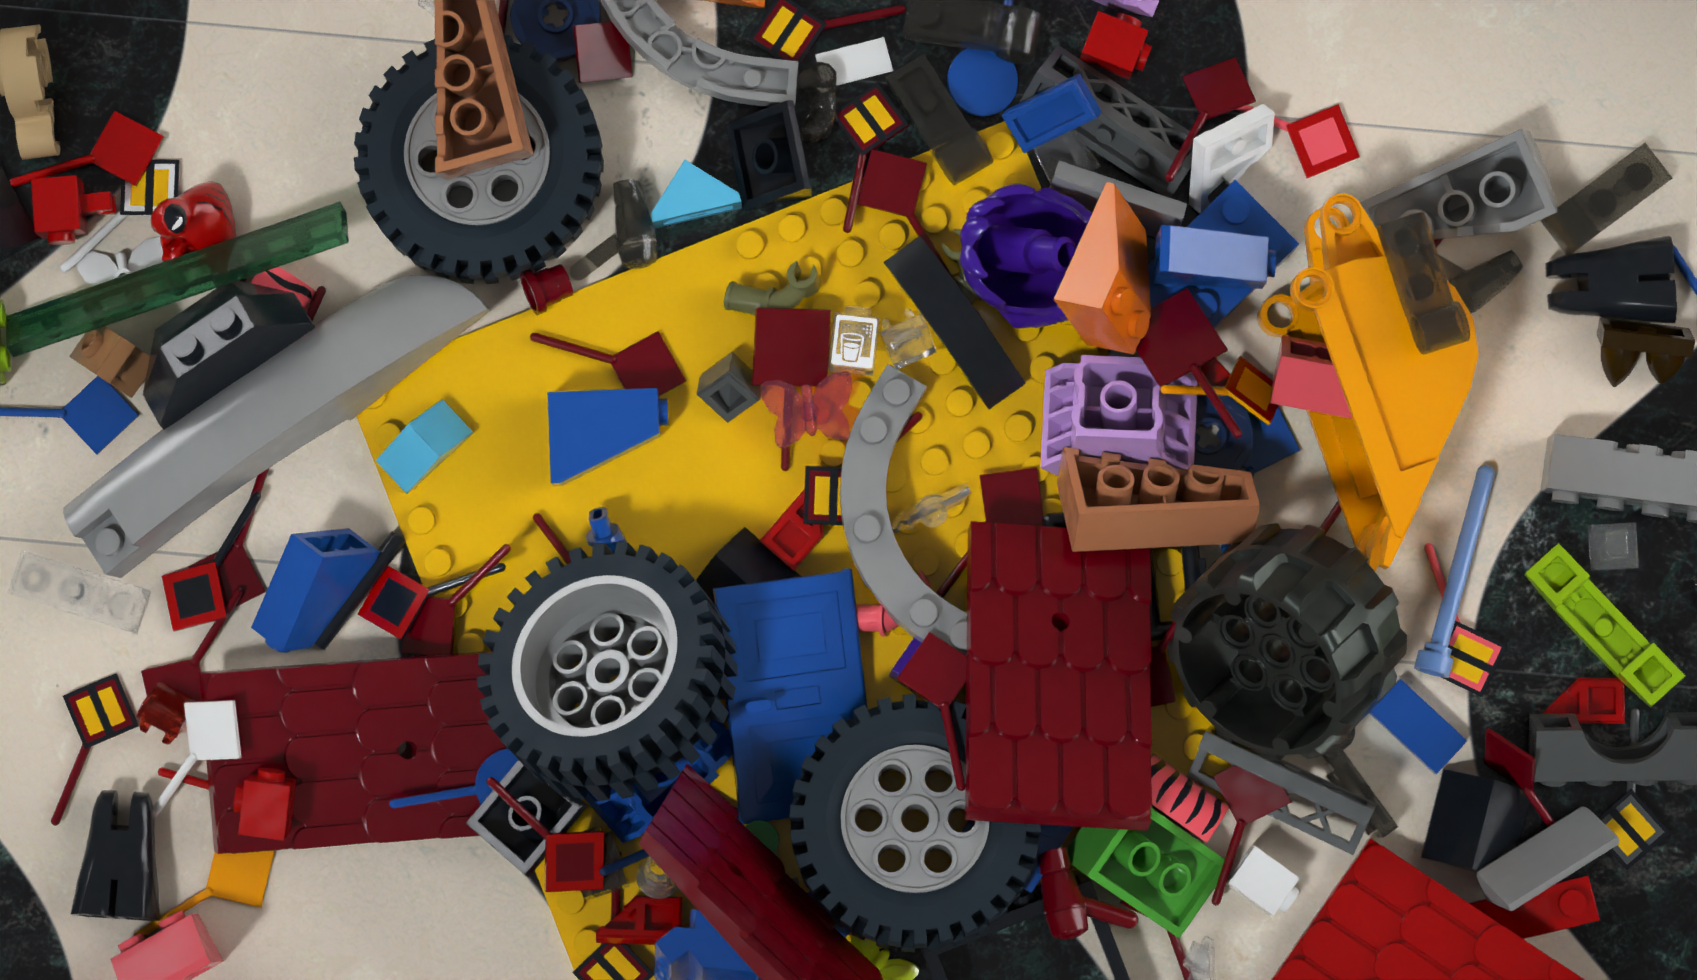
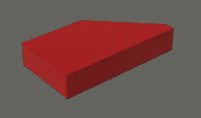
[760,490,824,571]
[1541,678,1625,724]
[596,895,683,945]

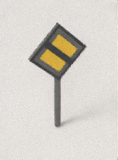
[1598,707,1670,871]

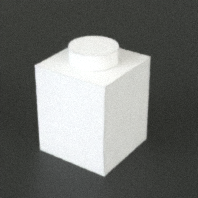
[1227,846,1300,916]

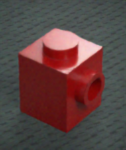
[1080,11,1152,80]
[233,768,297,841]

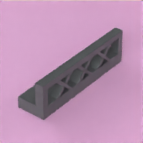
[1020,45,1193,198]
[1187,725,1377,855]

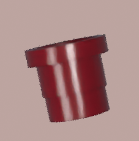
[520,264,573,315]

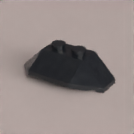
[143,279,315,430]

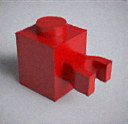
[31,175,117,245]

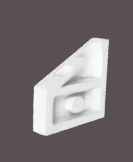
[1189,104,1275,213]

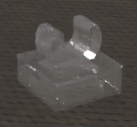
[880,308,937,370]
[1588,523,1639,571]

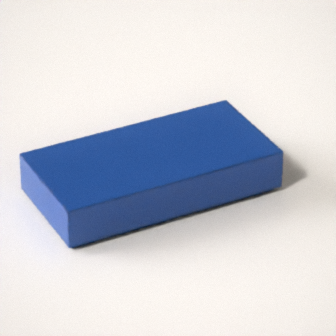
[1001,73,1102,153]
[1369,679,1467,775]

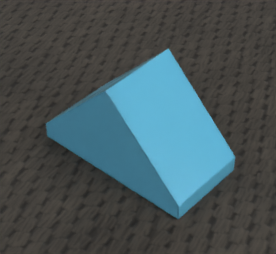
[651,160,742,228]
[376,399,473,494]

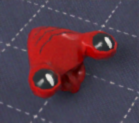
[150,181,248,287]

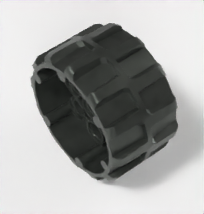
[1167,523,1407,761]

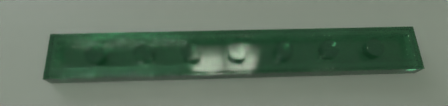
[6,201,349,357]

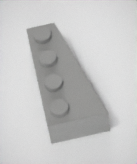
[1540,434,1697,523]

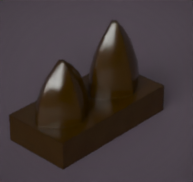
[1597,318,1695,387]

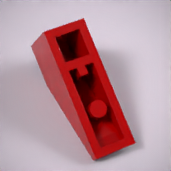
[1470,875,1600,939]

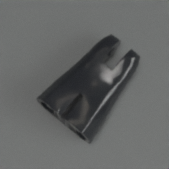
[1545,236,1677,323]
[70,790,160,921]

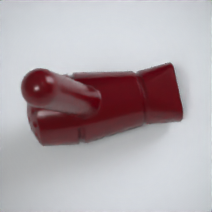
[1038,847,1139,940]

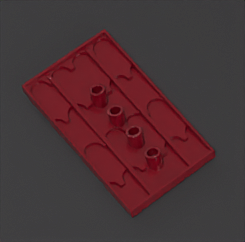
[965,521,1152,831]
[199,651,506,854]
[639,764,883,980]

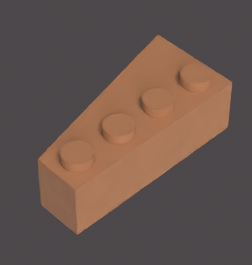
[434,0,534,180]
[1057,447,1260,552]

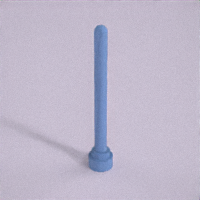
[1414,465,1495,678]

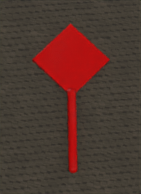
[9,111,165,187]

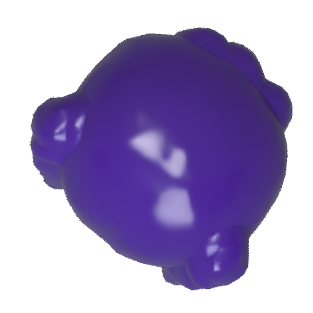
[960,184,1093,328]

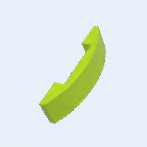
[1525,543,1685,707]

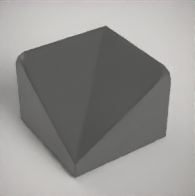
[697,352,763,423]

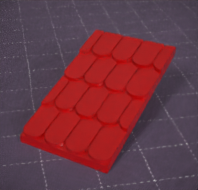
[1271,838,1584,980]

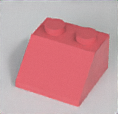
[110,910,224,980]

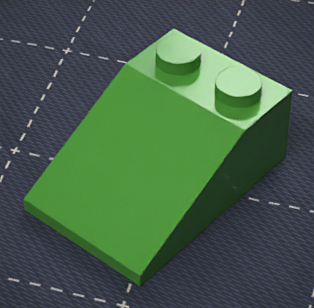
[1067,808,1225,939]

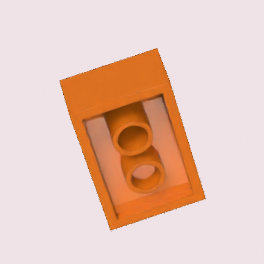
[1054,182,1151,354]

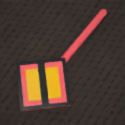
[1424,543,1507,697]

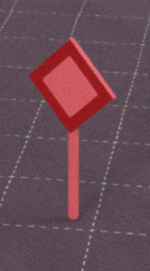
[1235,104,1360,179]

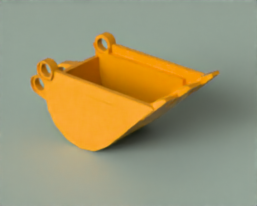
[1257,193,1479,571]

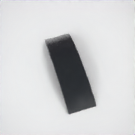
[883,236,1026,410]

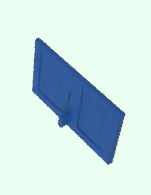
[713,568,868,825]

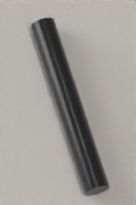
[314,531,406,651]

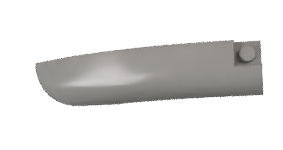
[63,275,490,578]

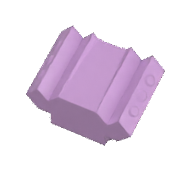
[1041,355,1198,476]

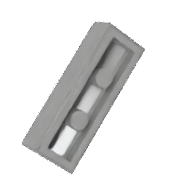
[1049,161,1187,238]
[1477,806,1620,911]

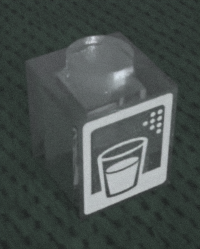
[829,306,880,376]

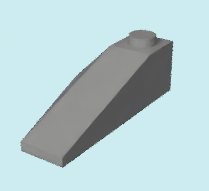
[1360,129,1558,244]

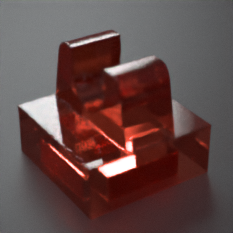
[136,682,197,745]

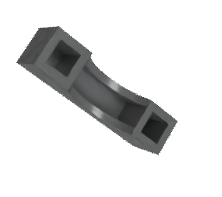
[1528,712,1697,787]

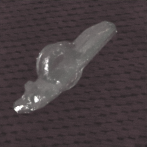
[891,483,971,533]

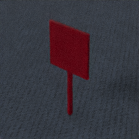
[1136,288,1242,438]
[752,308,831,471]

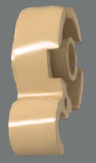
[0,24,60,160]

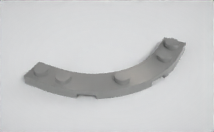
[600,0,798,107]
[840,364,967,656]

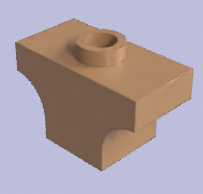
[69,319,150,398]

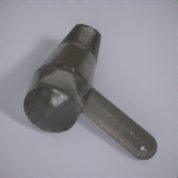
[569,179,658,281]
[1406,242,1523,314]

